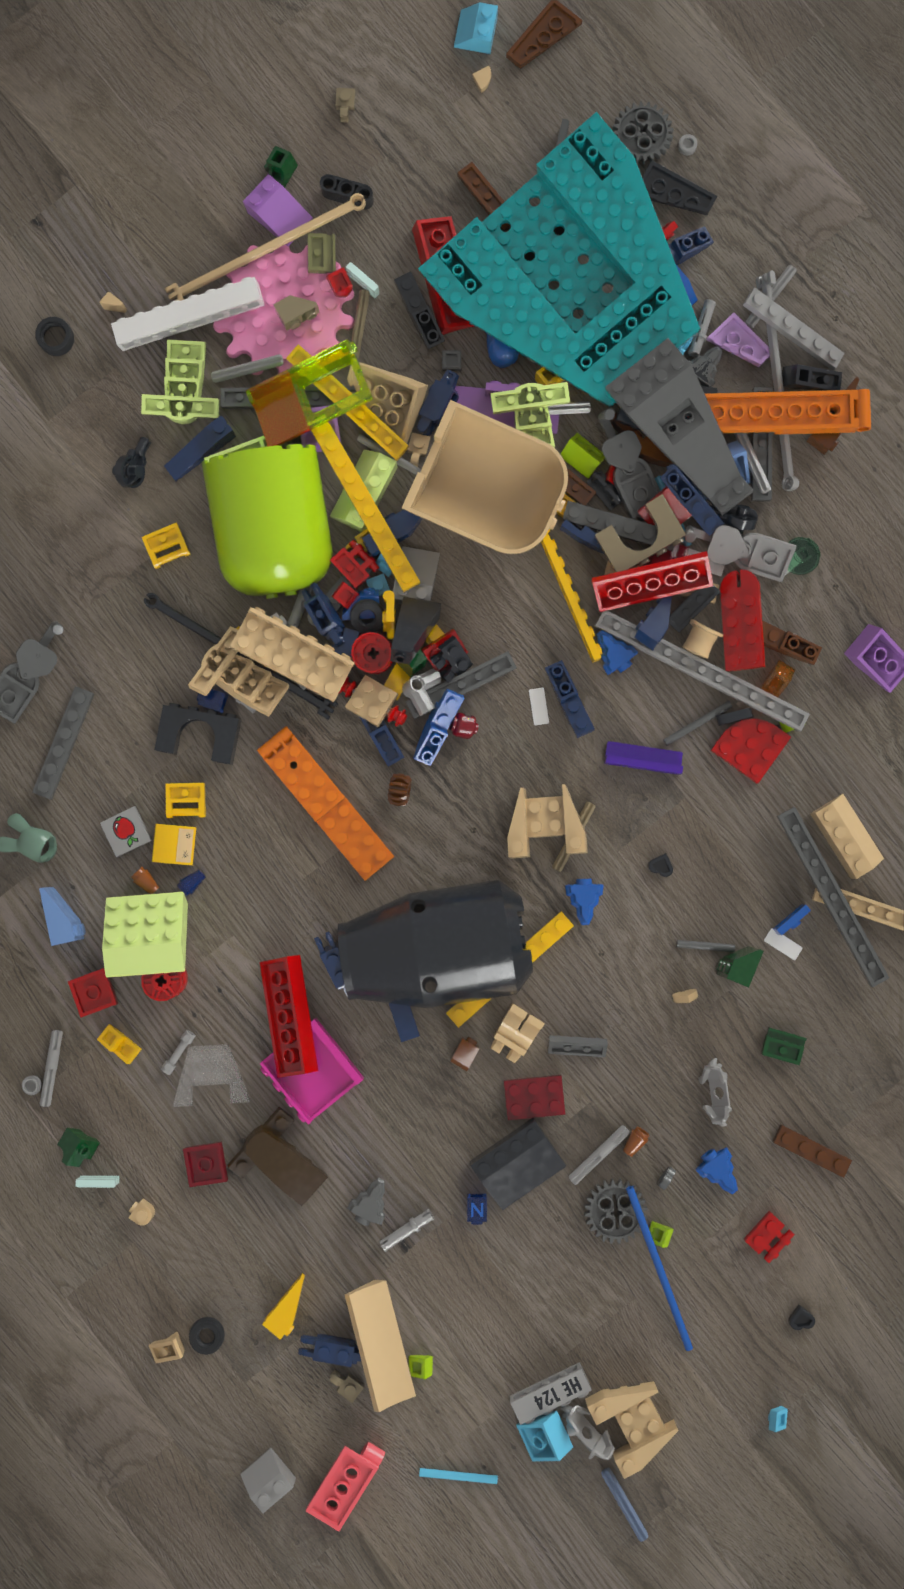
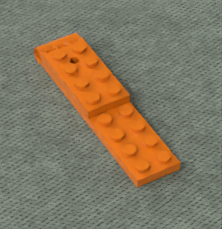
[705,389,871,434]
[257,726,395,881]

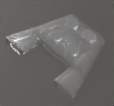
[173,1044,251,1107]

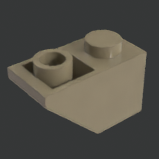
[273,295,320,331]

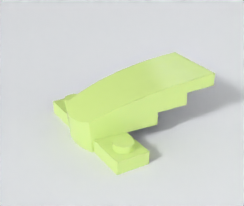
[141,340,219,424]
[490,382,570,448]

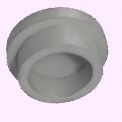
[22,1075,42,1095]

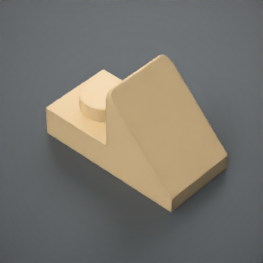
[149,1332,185,1363]

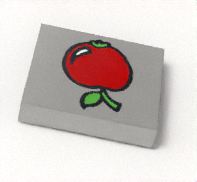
[100,806,152,857]

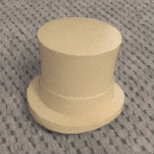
[682,619,724,659]

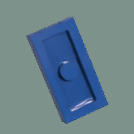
[773,904,811,936]

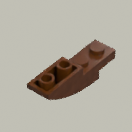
[610,413,673,468]
[762,620,822,665]

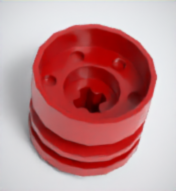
[351,632,393,674]
[141,969,188,1001]

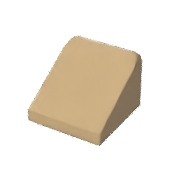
[100,292,127,313]

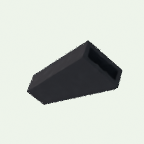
[390,596,441,665]

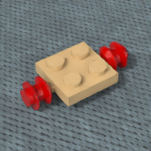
[339,675,407,727]

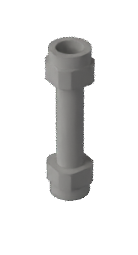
[161,1030,196,1075]

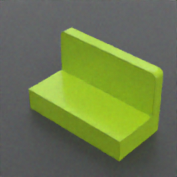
[560,433,605,478]

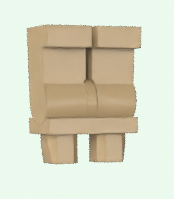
[490,1003,545,1063]

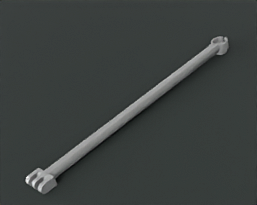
[756,270,799,491]

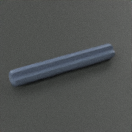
[601,1467,648,1542]

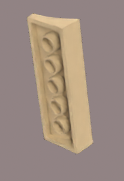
[345,1280,416,1412]

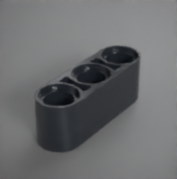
[320,174,374,210]

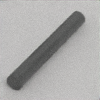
[676,940,735,952]

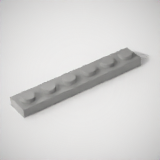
[743,287,844,370]

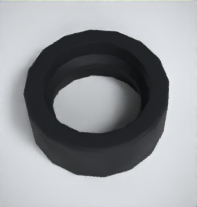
[35,317,74,356]

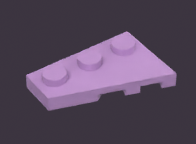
[706,313,770,367]

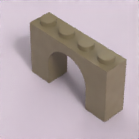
[595,494,686,572]

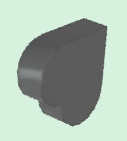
[656,1167,676,1190]

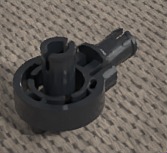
[112,437,151,488]
[710,505,758,536]

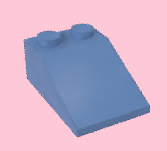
[39,887,86,946]

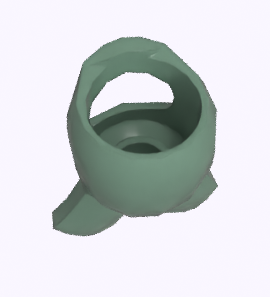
[0,813,57,863]

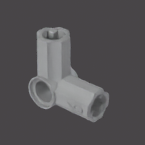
[402,668,441,716]

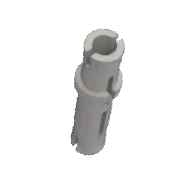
[688,299,716,357]
[379,1209,435,1252]

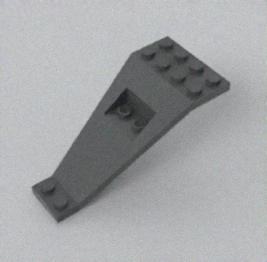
[605,338,753,515]

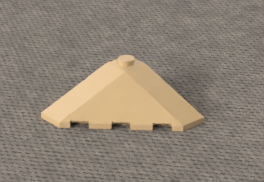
[347,360,428,457]

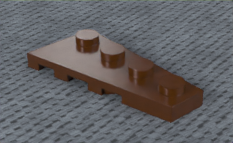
[506,0,582,69]

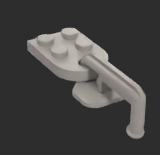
[685,525,796,582]

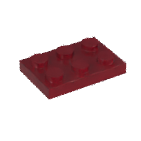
[504,1075,566,1120]

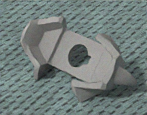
[698,1058,732,1127]
[561,1405,615,1460]

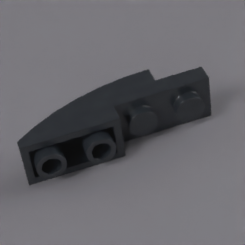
[394,271,445,349]

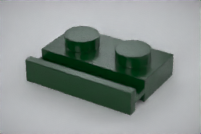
[761,1027,807,1065]

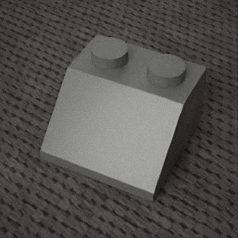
[240,1448,296,1513]

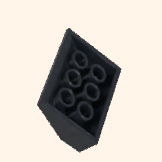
[470,1118,566,1210]

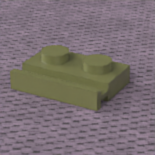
[307,233,336,274]

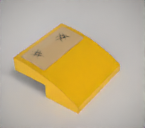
[152,824,196,866]

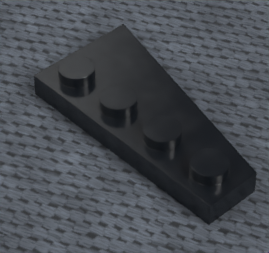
[642,160,717,215]

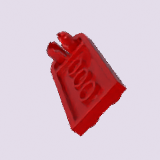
[720,570,765,672]

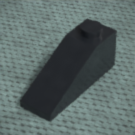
[782,364,842,391]

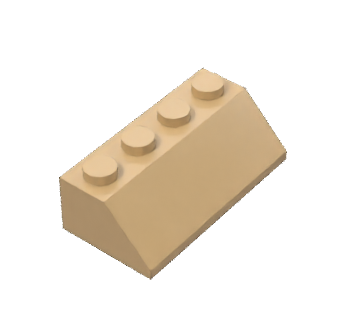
[810,794,884,879]

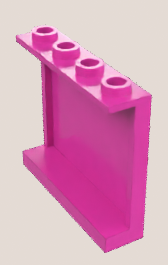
[260,1018,364,1125]

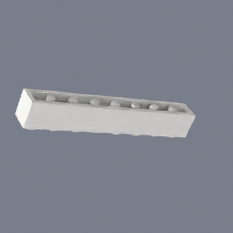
[111,277,265,351]

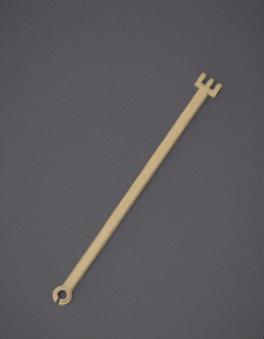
[165,193,366,301]

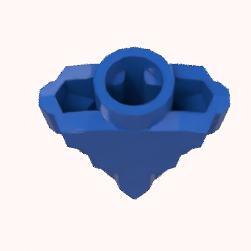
[596,630,638,675]
[565,879,603,925]
[695,1147,738,1194]

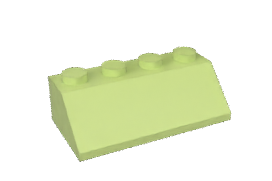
[330,450,398,532]

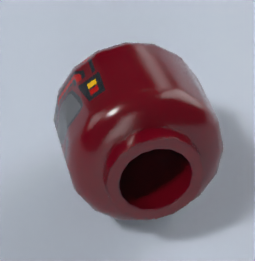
[449,712,479,739]

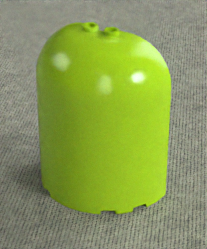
[202,444,333,599]

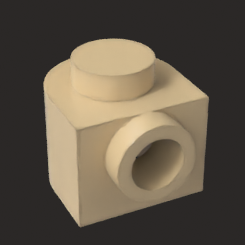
[129,1198,155,1225]

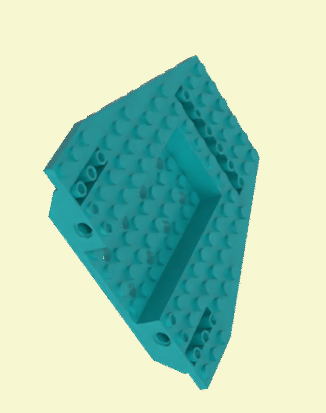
[418,112,700,407]

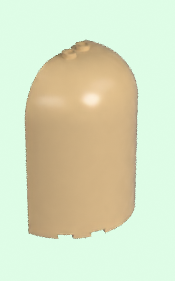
[402,400,568,554]

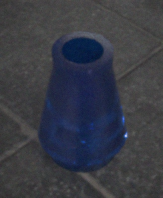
[177,869,206,897]

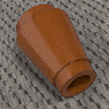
[131,867,159,894]
[623,1126,649,1157]

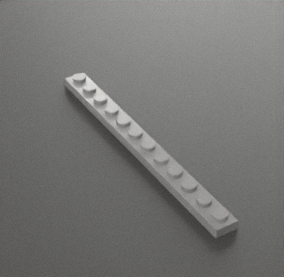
[595,611,810,732]

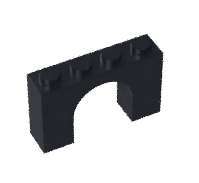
[154,703,241,765]

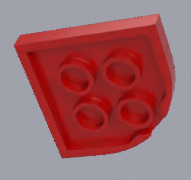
[710,719,791,784]

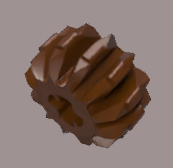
[388,773,411,806]

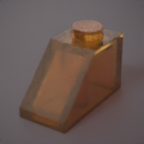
[760,660,795,697]

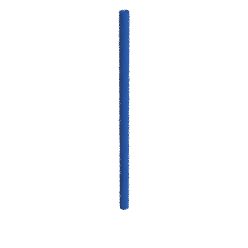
[626,1186,693,1351]

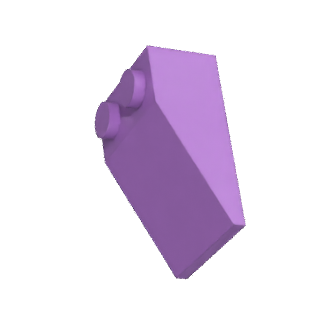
[243,174,313,246]
[844,624,904,693]

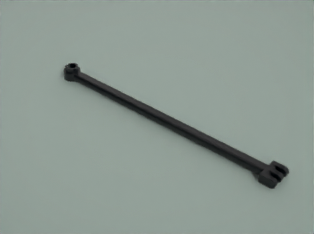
[144,593,338,720]

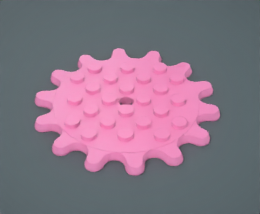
[213,245,355,377]

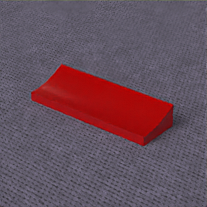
[412,216,475,335]
[592,551,713,612]
[259,955,319,1078]

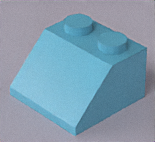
[454,2,498,54]
[516,1411,573,1461]

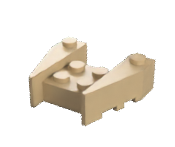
[507,784,588,858]
[585,1381,678,1479]

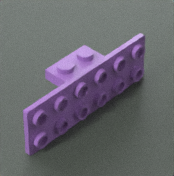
[455,381,559,434]

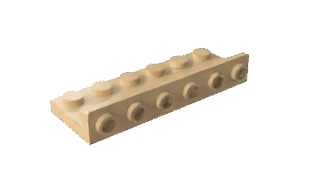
[230,607,354,702]

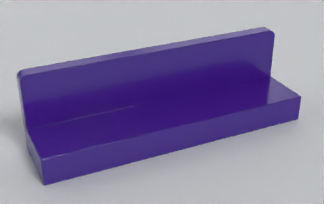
[604,741,683,775]

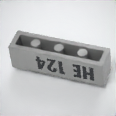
[510,1362,592,1425]

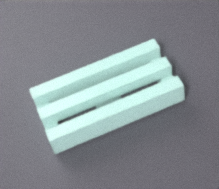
[346,262,379,298]
[76,1176,119,1188]

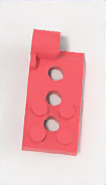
[306,1442,385,1531]

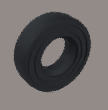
[350,599,384,634]
[189,1317,225,1355]

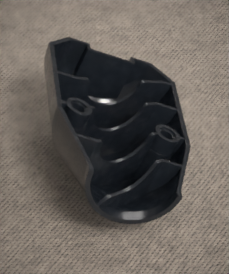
[337,880,533,1008]

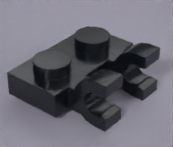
[429,635,473,683]

